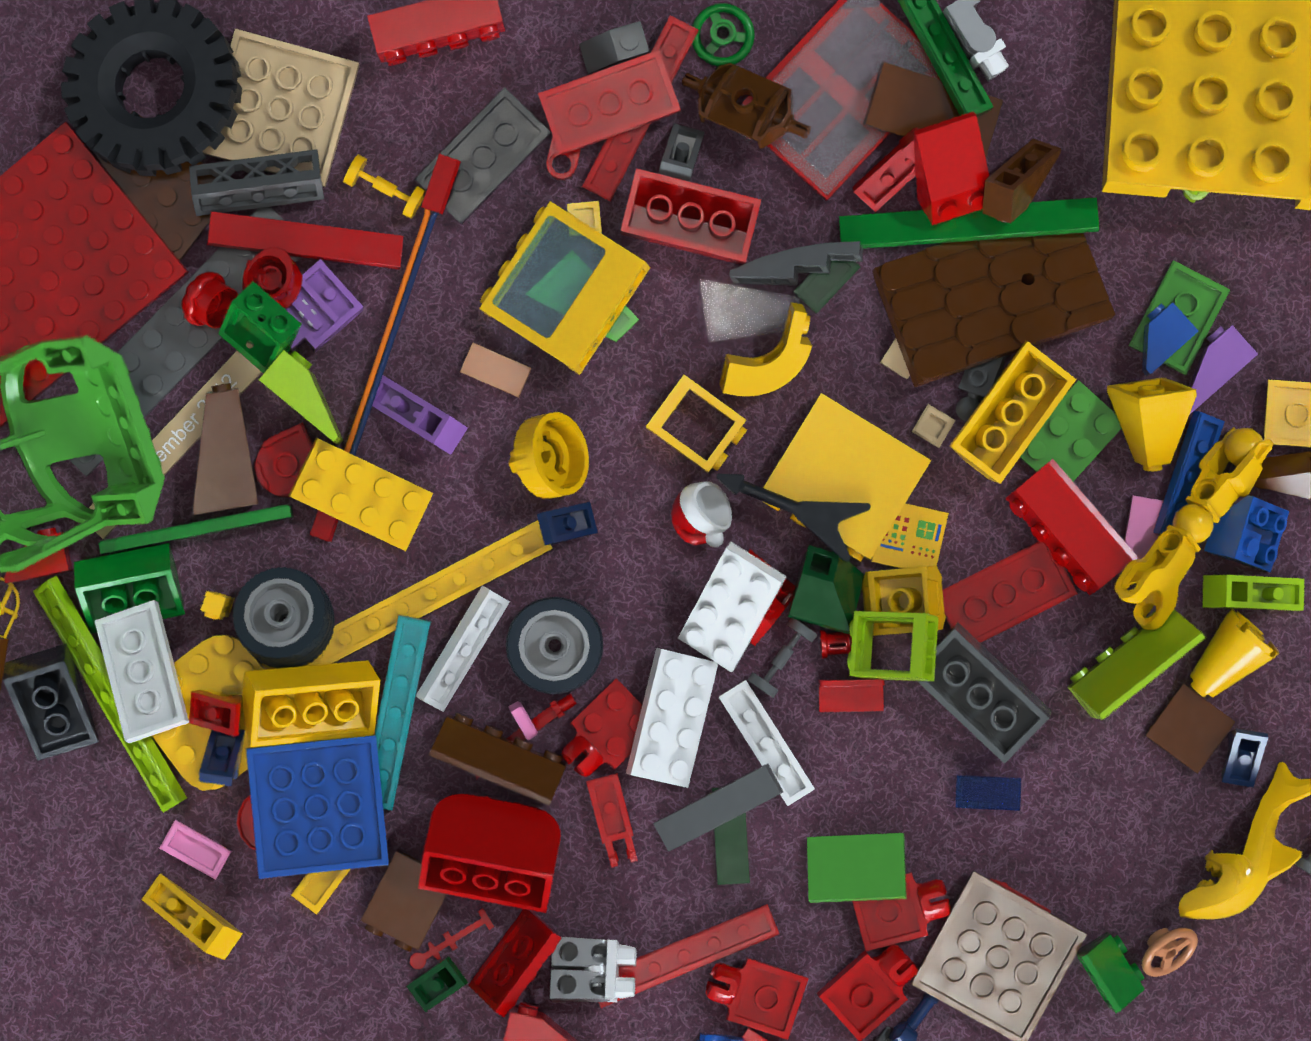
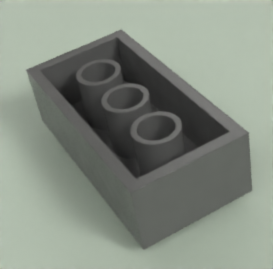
[917,622,1052,764]

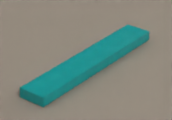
[375,615,431,811]

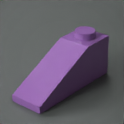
[1189,325,1258,415]
[372,375,468,455]

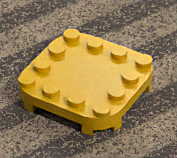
[152,635,281,791]

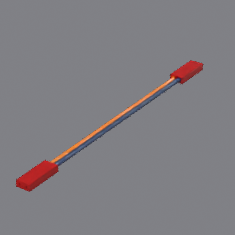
[310,154,461,542]

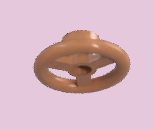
[1142,928,1198,977]

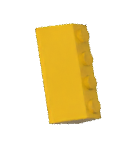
[949,341,1076,484]
[242,660,380,747]

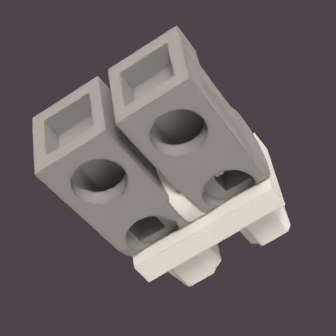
[943,0,1009,81]
[550,937,637,1003]

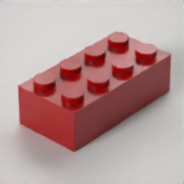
[367,0,505,66]

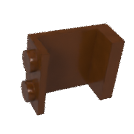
[361,850,447,952]

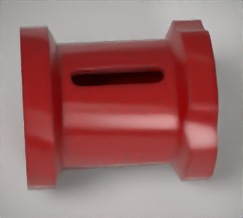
[820,630,852,659]

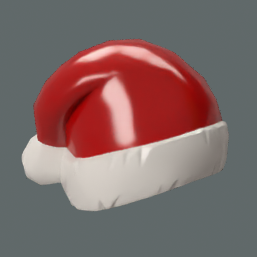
[671,481,732,548]

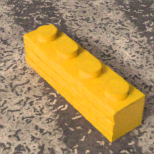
[200,591,235,620]

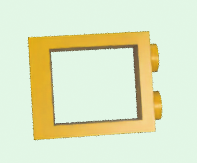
[646,375,747,473]

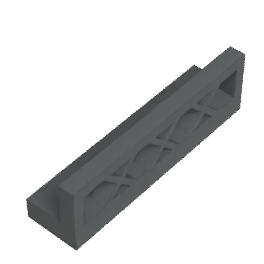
[189,149,324,216]

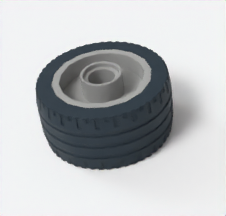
[233,567,335,668]
[506,597,603,694]

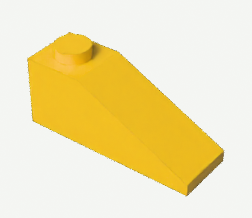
[141,873,243,960]

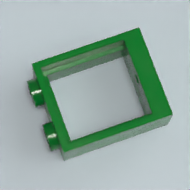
[218,281,302,374]

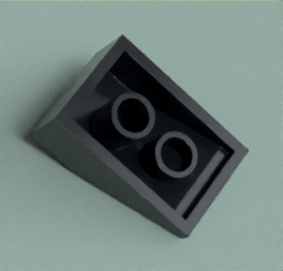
[3,643,99,761]

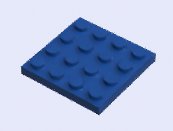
[246,735,389,879]

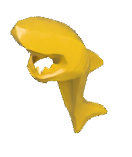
[1178,762,1311,920]

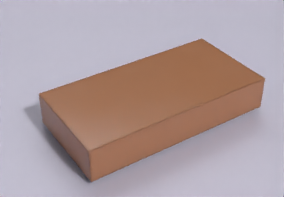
[460,343,532,398]

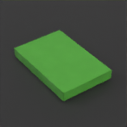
[1128,260,1230,375]
[807,833,907,903]

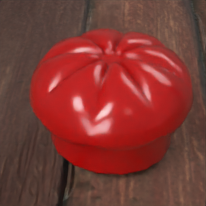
[181,272,238,328]

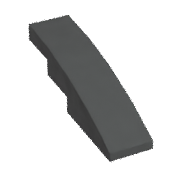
[730,241,864,285]
[653,763,784,852]

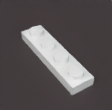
[416,585,510,712]
[719,680,815,806]

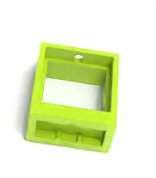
[847,611,939,682]

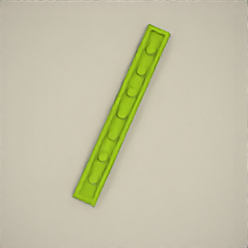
[33,575,187,813]

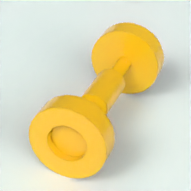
[343,154,426,219]

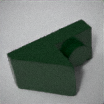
[406,956,468,1012]

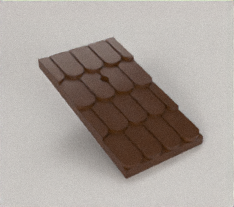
[872,233,1116,388]

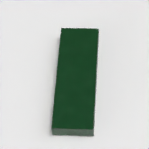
[712,787,750,885]

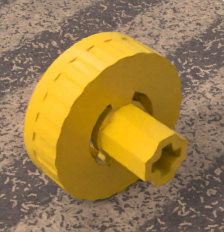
[508,412,589,499]

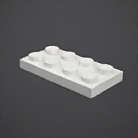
[678,542,786,672]
[95,600,189,743]
[626,648,718,788]

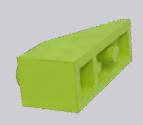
[1203,575,1304,611]

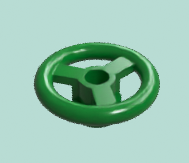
[692,3,755,66]

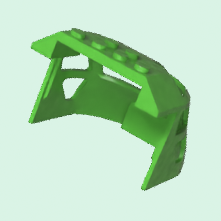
[0,336,165,572]

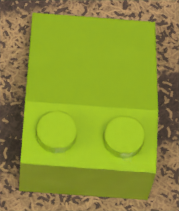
[259,350,343,445]

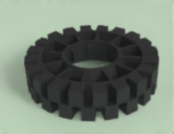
[61,0,242,176]

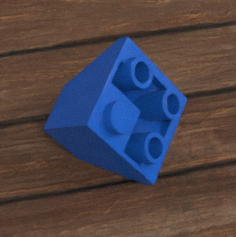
[1204,495,1289,573]

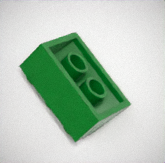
[74,543,185,633]

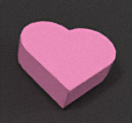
[508,701,538,741]

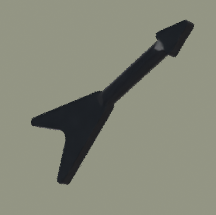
[716,474,871,562]

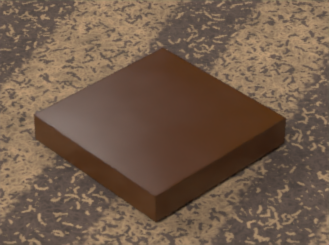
[1144,683,1235,774]

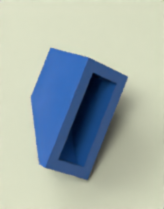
[1142,302,1198,376]

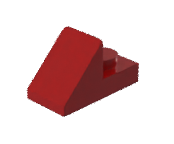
[189,690,242,736]

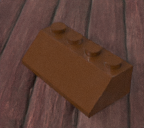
[429,712,567,806]

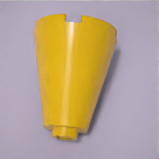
[1190,608,1279,697]

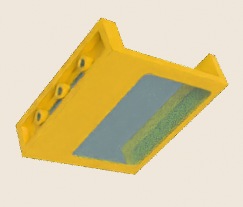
[479,201,650,375]

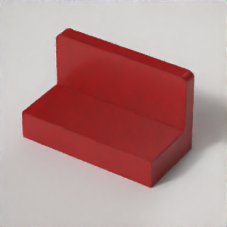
[818,679,885,712]

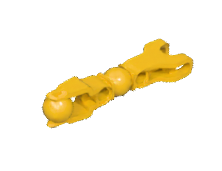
[1115,427,1273,630]

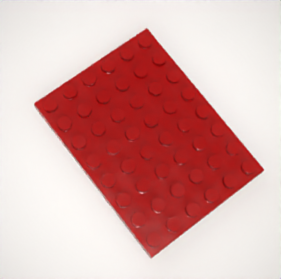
[0,122,189,428]

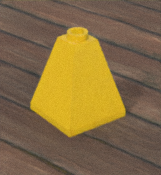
[1107,378,1196,472]

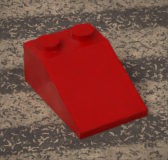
[914,111,990,225]
[504,1002,577,1041]

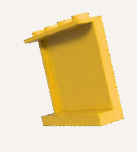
[762,393,932,562]

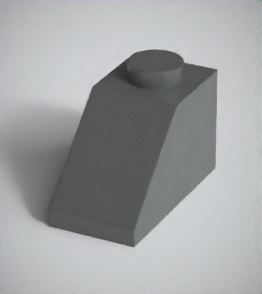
[579,21,649,75]
[658,123,705,182]

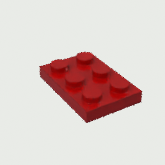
[468,909,562,1017]

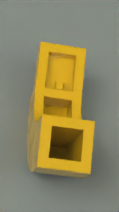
[719,302,812,396]

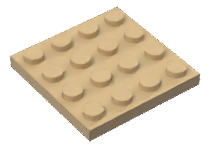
[203,29,360,188]

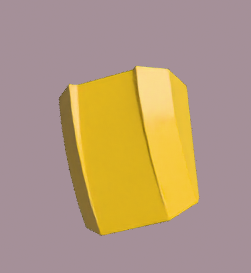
[862,565,946,636]

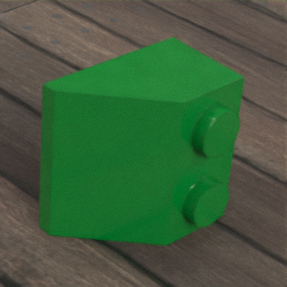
[1076,932,1145,1013]

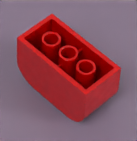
[418,794,561,913]

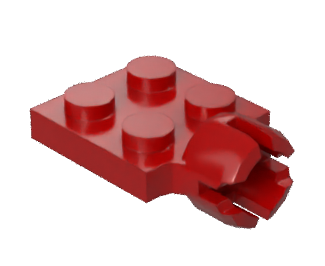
[561,678,642,777]
[852,872,950,951]
[817,944,918,1041]
[706,957,809,1040]

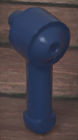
[889,992,939,1041]

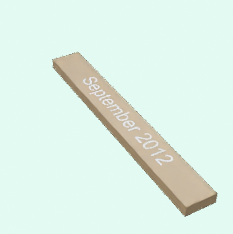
[89,343,262,539]

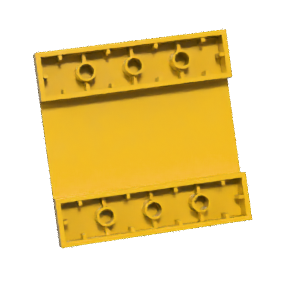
[1102,0,1311,210]

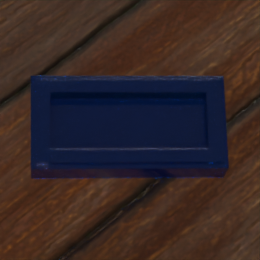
[955,775,1022,811]

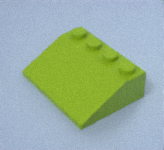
[1067,609,1206,720]

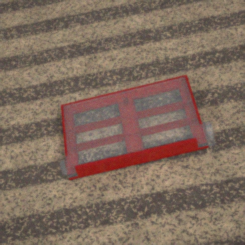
[736,0,940,202]

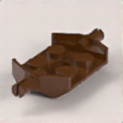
[682,63,811,149]

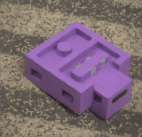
[286,259,363,353]

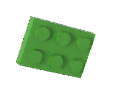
[1020,380,1122,482]

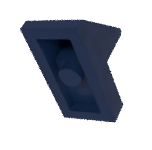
[537,502,598,545]
[1221,728,1268,788]
[199,729,245,786]

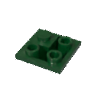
[788,545,864,635]

